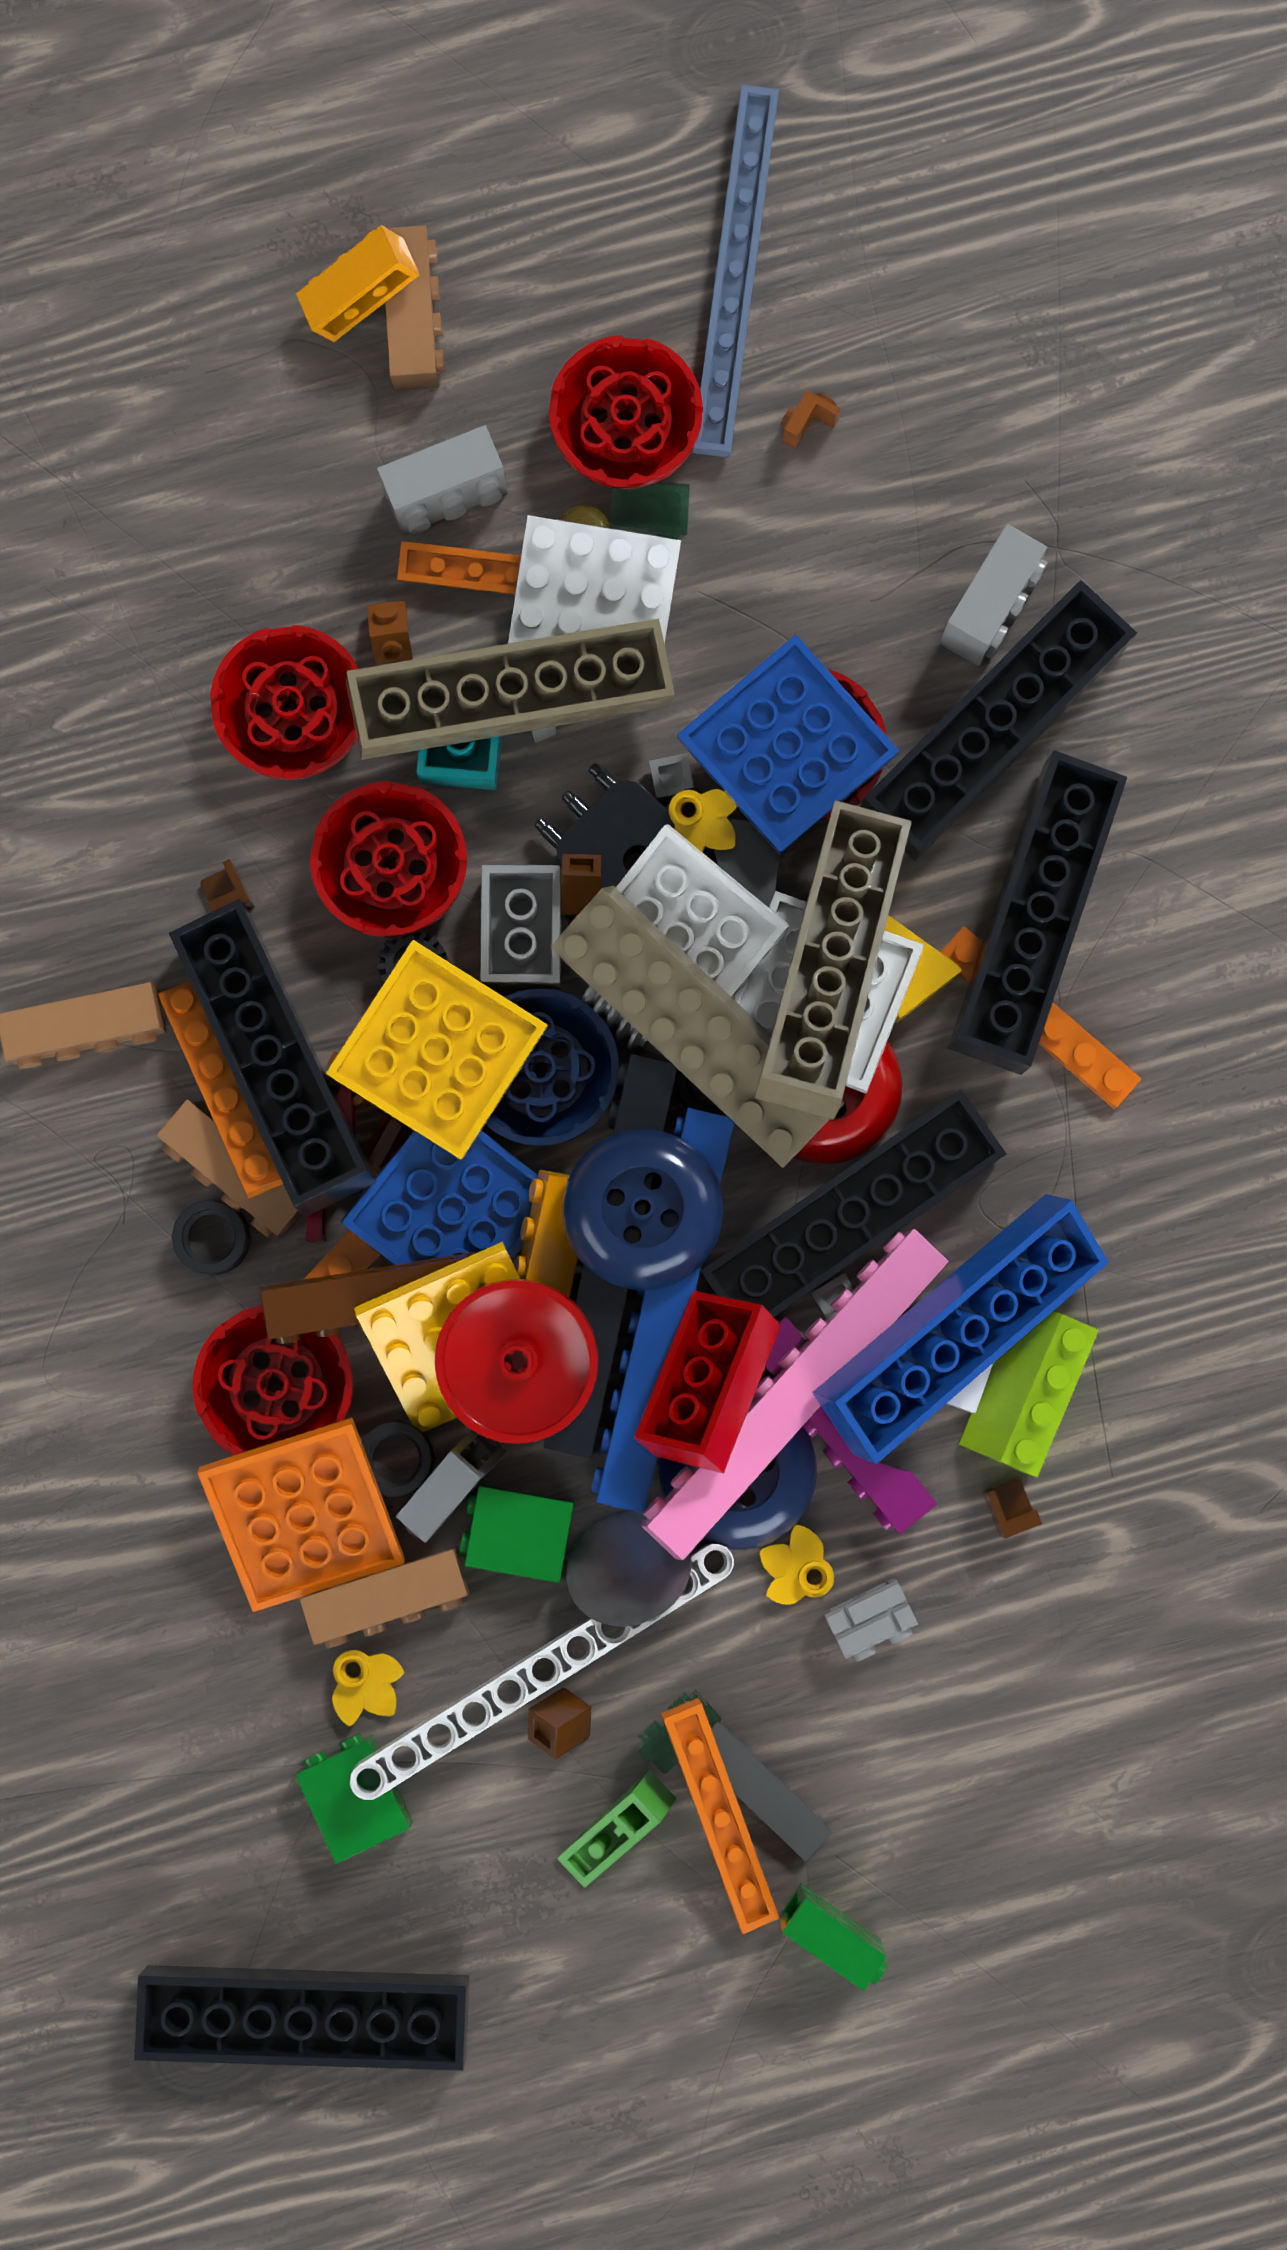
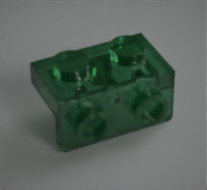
[610,482,690,540]
[637,1689,722,1774]

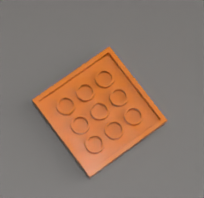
[197,1418,405,1612]

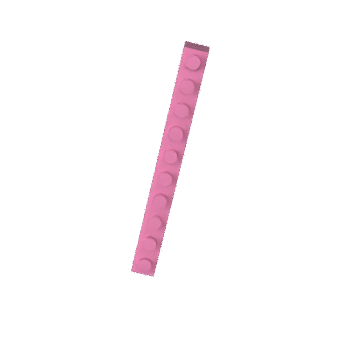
[641,1229,949,1560]

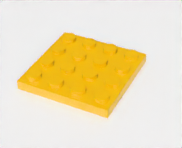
[326,940,548,1161]
[354,1242,520,1432]

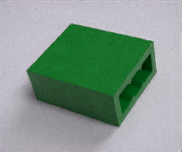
[459,1485,575,1583]
[295,1733,413,1864]
[779,1883,888,1991]

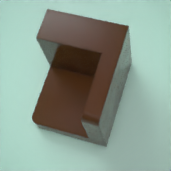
[560,854,601,915]
[200,859,255,912]
[983,1479,1042,1539]
[528,1688,591,1760]

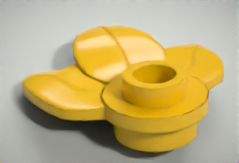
[669,789,737,852]
[759,1525,834,1605]
[332,1650,405,1726]

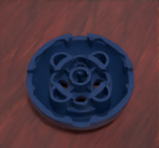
[485,988,619,1146]
[562,1129,724,1291]
[659,1397,817,1550]

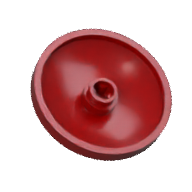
[435,1279,599,1443]

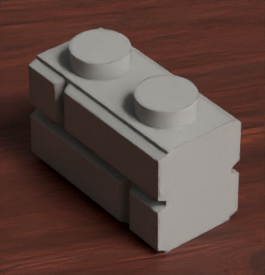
[823,1578,918,1662]

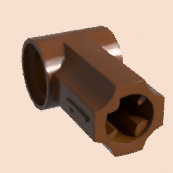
[361,1113,413,1189]

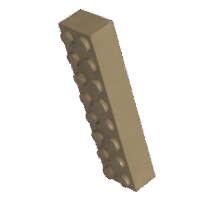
[346,618,675,760]
[755,800,912,1120]
[550,885,844,1168]

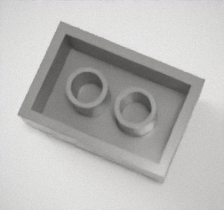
[377,425,507,535]
[939,524,1048,667]
[480,865,562,989]

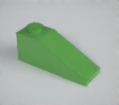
[557,1770,677,1888]

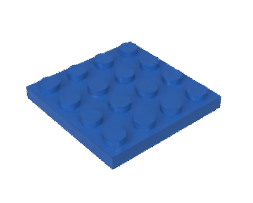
[677,634,899,855]
[340,1130,538,1265]

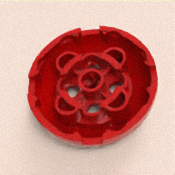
[549,335,703,489]
[210,625,359,780]
[310,781,467,938]
[794,1041,903,1164]
[192,1305,353,1456]

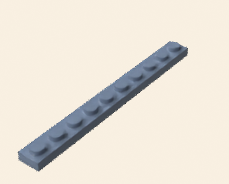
[692,85,779,458]

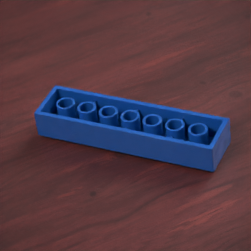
[812,1194,1109,1465]

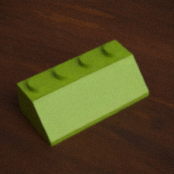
[958,1311,1099,1478]

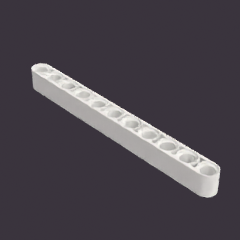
[350,1544,734,1800]

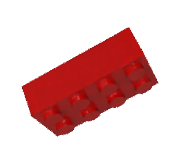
[634,1291,781,1474]

